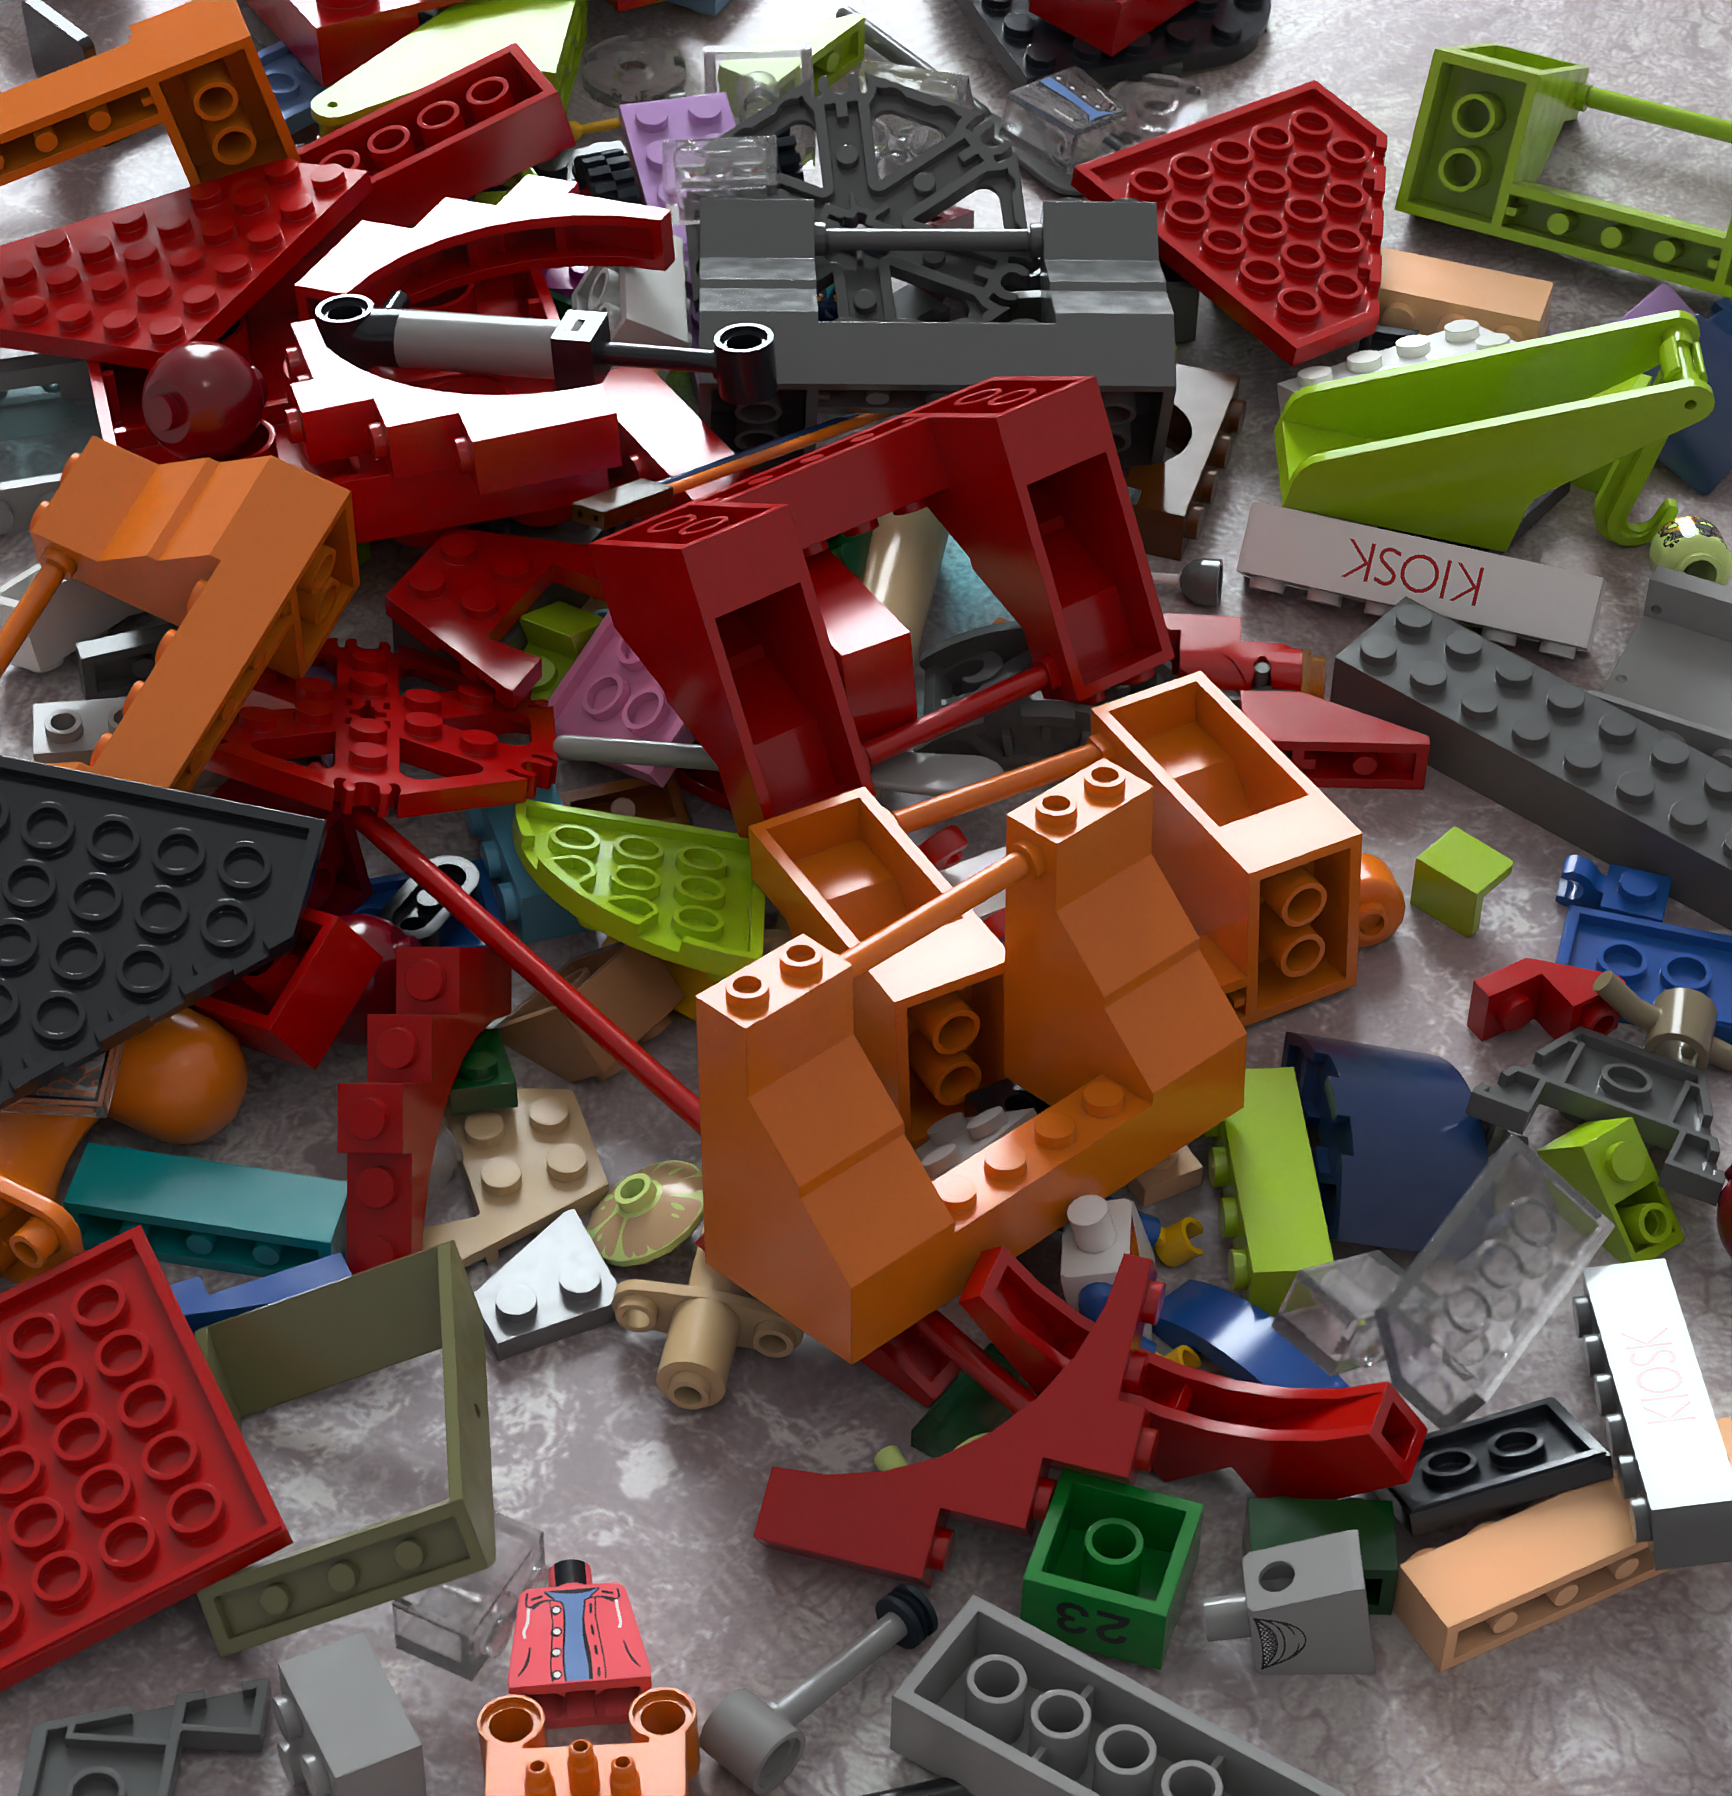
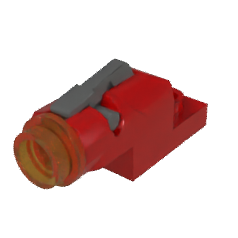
[1163,613,1326,709]

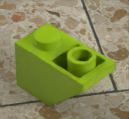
[1537,1117,1686,1263]

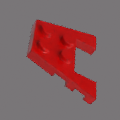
[385,527,606,709]

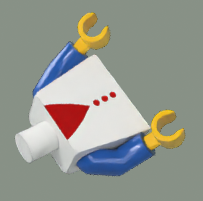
[1060,1194,1204,1369]

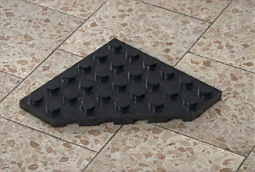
[0,755,327,1110]

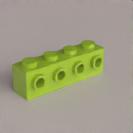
[1202,1067,1336,1317]

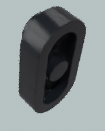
[380,855,480,947]

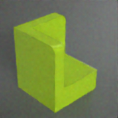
[1410,826,1513,938]

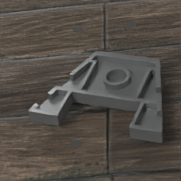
[1465,1026,1726,1206]
[18,1679,272,1796]

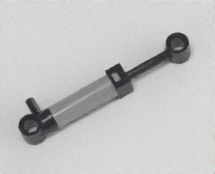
[315,290,778,405]

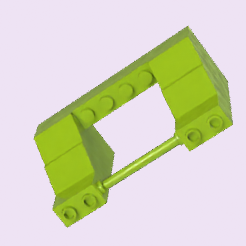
[1394,42,1732,298]

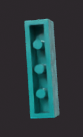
[63,1142,347,1277]

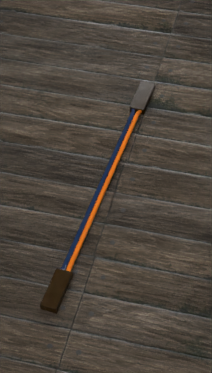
[572,413,896,530]

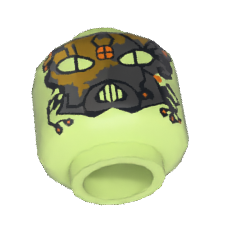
[1649,516,1732,586]

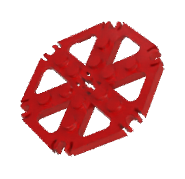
[204,638,558,819]

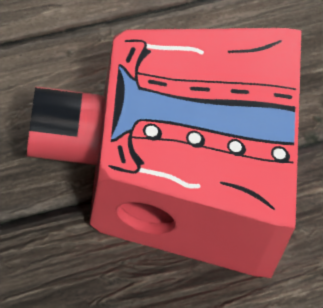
[508,1559,652,1729]

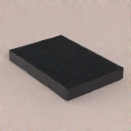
[1374,1397,1614,1537]

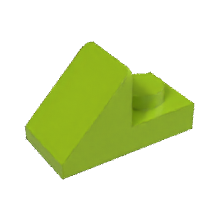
[520,601,604,701]

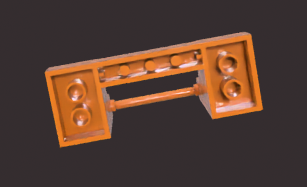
[0,0,302,187]
[0,435,360,792]
[748,671,1362,1149]
[696,758,1247,1365]

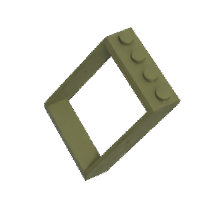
[195,1240,496,1658]

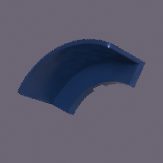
[1641,297,1732,495]
[1281,1031,1490,1261]

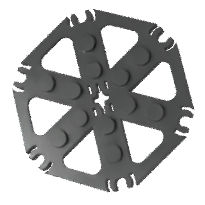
[682,72,1033,323]

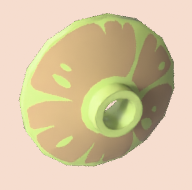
[586,1160,704,1267]

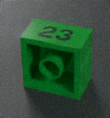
[1020,1468,1204,1670]

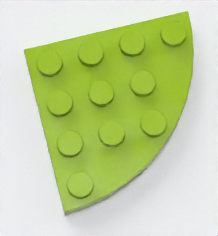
[512,799,765,982]

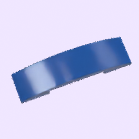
[1152,1279,1349,1388]

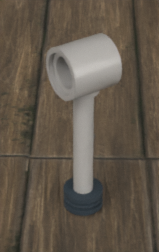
[699,1583,938,1795]

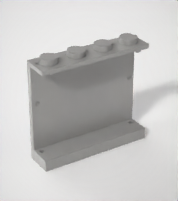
[1588,565,1732,768]

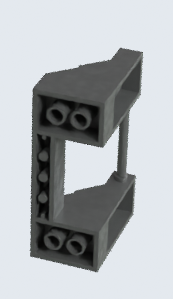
[699,195,1177,471]

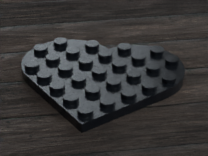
[954,0,1271,97]

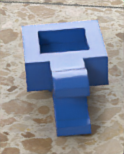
[1555,855,1672,922]

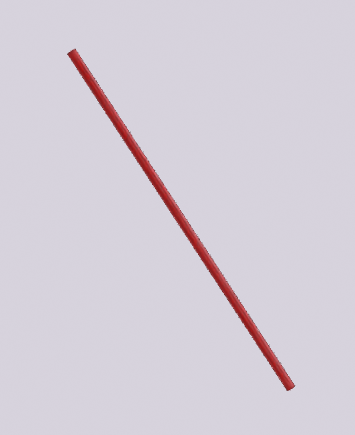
[307,762,1037,1415]

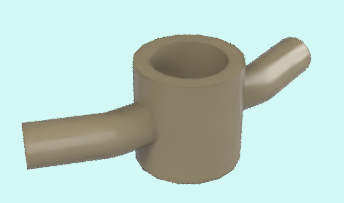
[1593,970,1732,1072]

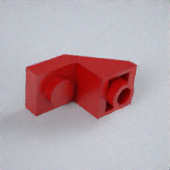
[1467,957,1626,1042]

